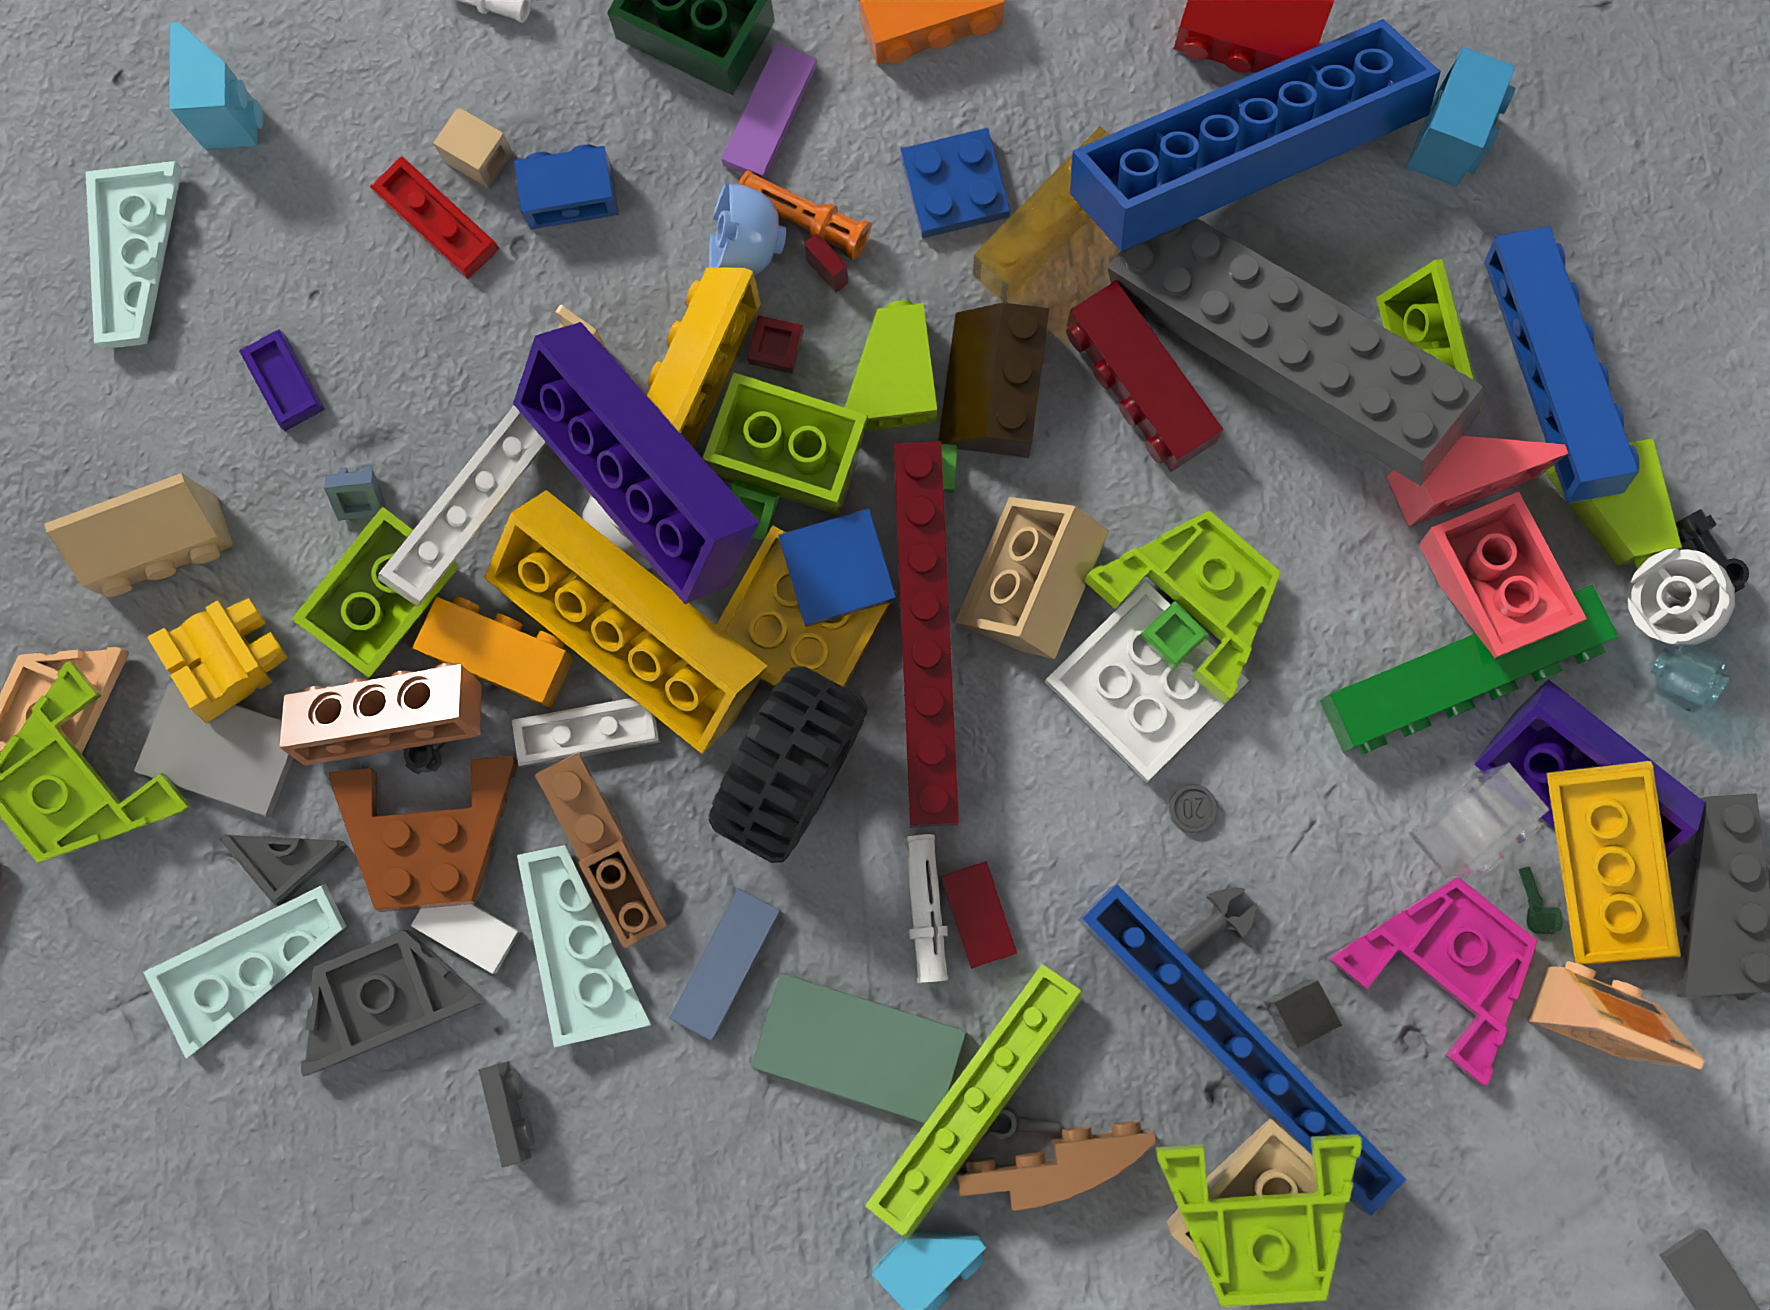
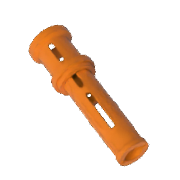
[738,170,872,260]

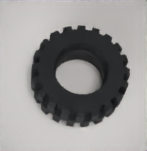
[708,666,868,863]

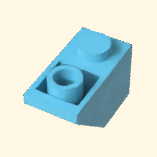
[872,1231,986,1310]

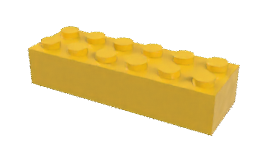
[484,490,767,754]

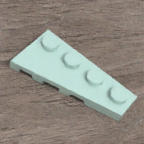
[86,161,182,349]

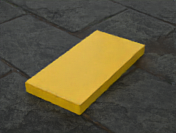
[1547,761,1681,965]

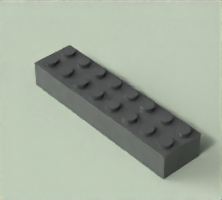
[1107,218,1484,486]

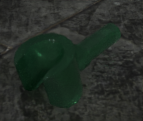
[1518,867,1563,935]

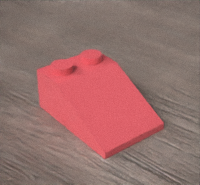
[1387,435,1569,527]
[1419,491,1587,658]

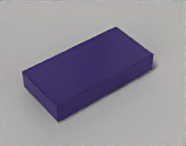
[239,329,325,431]

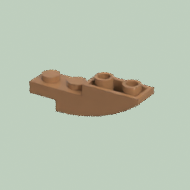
[535,751,667,949]
[957,1121,1156,1211]

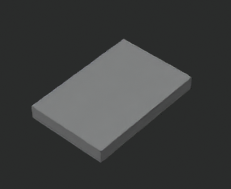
[134,683,294,817]

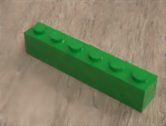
[1320,584,1618,755]

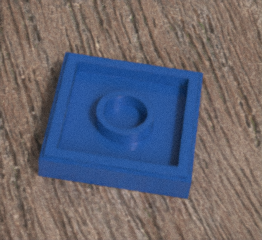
[778,509,896,627]

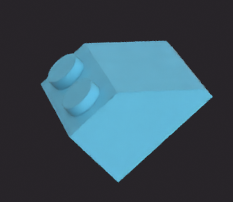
[169,22,263,149]

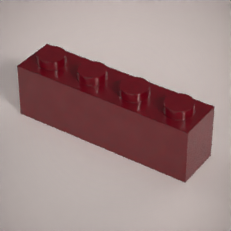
[1066,280,1224,472]

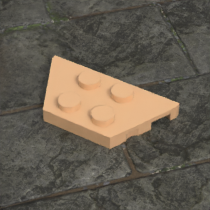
[0,647,130,754]

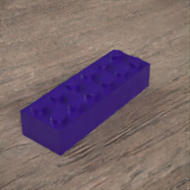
[513,322,759,604]

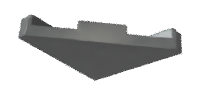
[219,834,348,906]

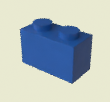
[514,144,619,230]

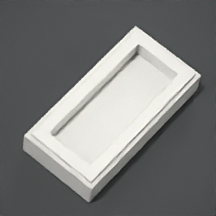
[411,904,521,974]

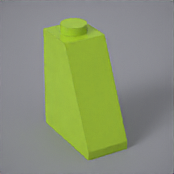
[845,300,937,432]
[1546,438,1682,570]

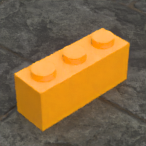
[412,595,574,709]

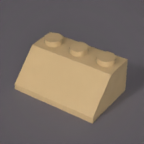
[44,473,234,597]
[955,497,1109,659]

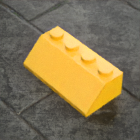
[647,268,761,449]

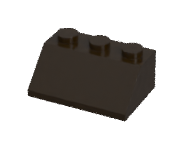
[938,302,1049,458]

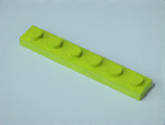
[865,964,1084,1240]

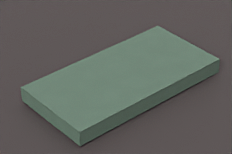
[751,972,966,1123]

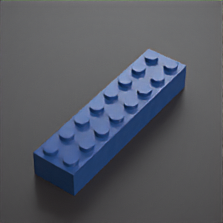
[1070,19,1441,252]

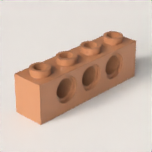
[279,663,482,766]

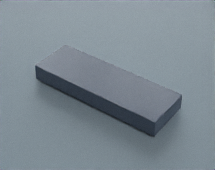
[669,888,781,1041]

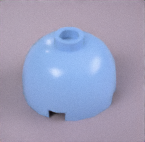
[709,183,786,275]

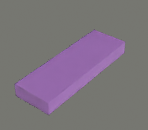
[721,43,817,179]

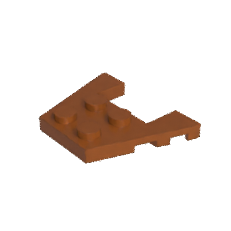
[329,755,518,912]

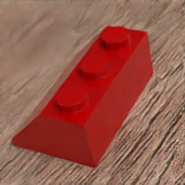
[1173,0,1334,73]

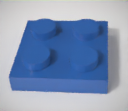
[900,128,1010,238]

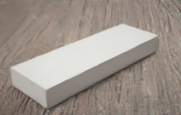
[512,698,661,768]

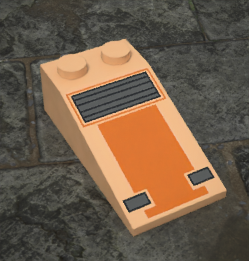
[1528,961,1704,1070]

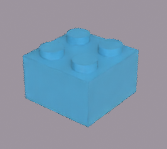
[1406,46,1516,187]

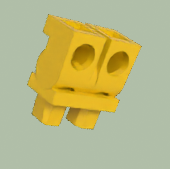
[147,598,288,724]

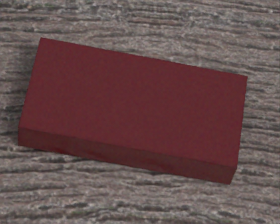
[941,861,1017,969]

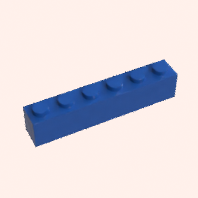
[1484,226,1639,503]

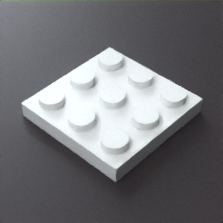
[1045,581,1249,783]

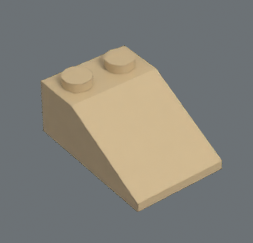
[1166,1118,1316,1306]

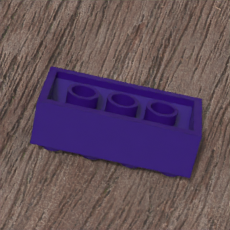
[1474,679,1705,857]

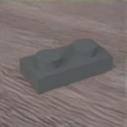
[478,1062,535,1168]

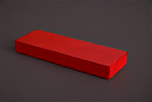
[370,156,500,280]

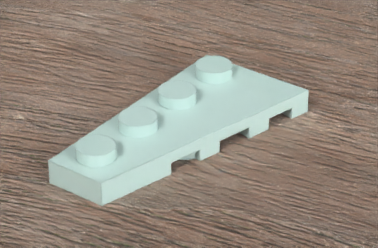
[517,845,651,1047]
[143,884,347,1059]

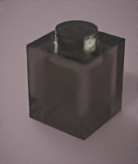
[1263,980,1342,1048]

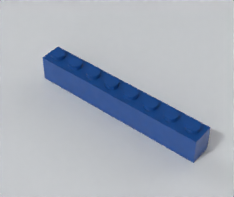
[1077,884,1407,1216]

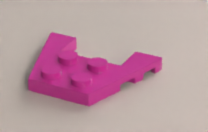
[1328,877,1538,1086]

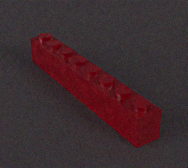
[894,441,959,828]

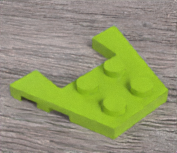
[1084,510,1281,704]
[0,661,191,863]
[1156,1134,1362,1307]

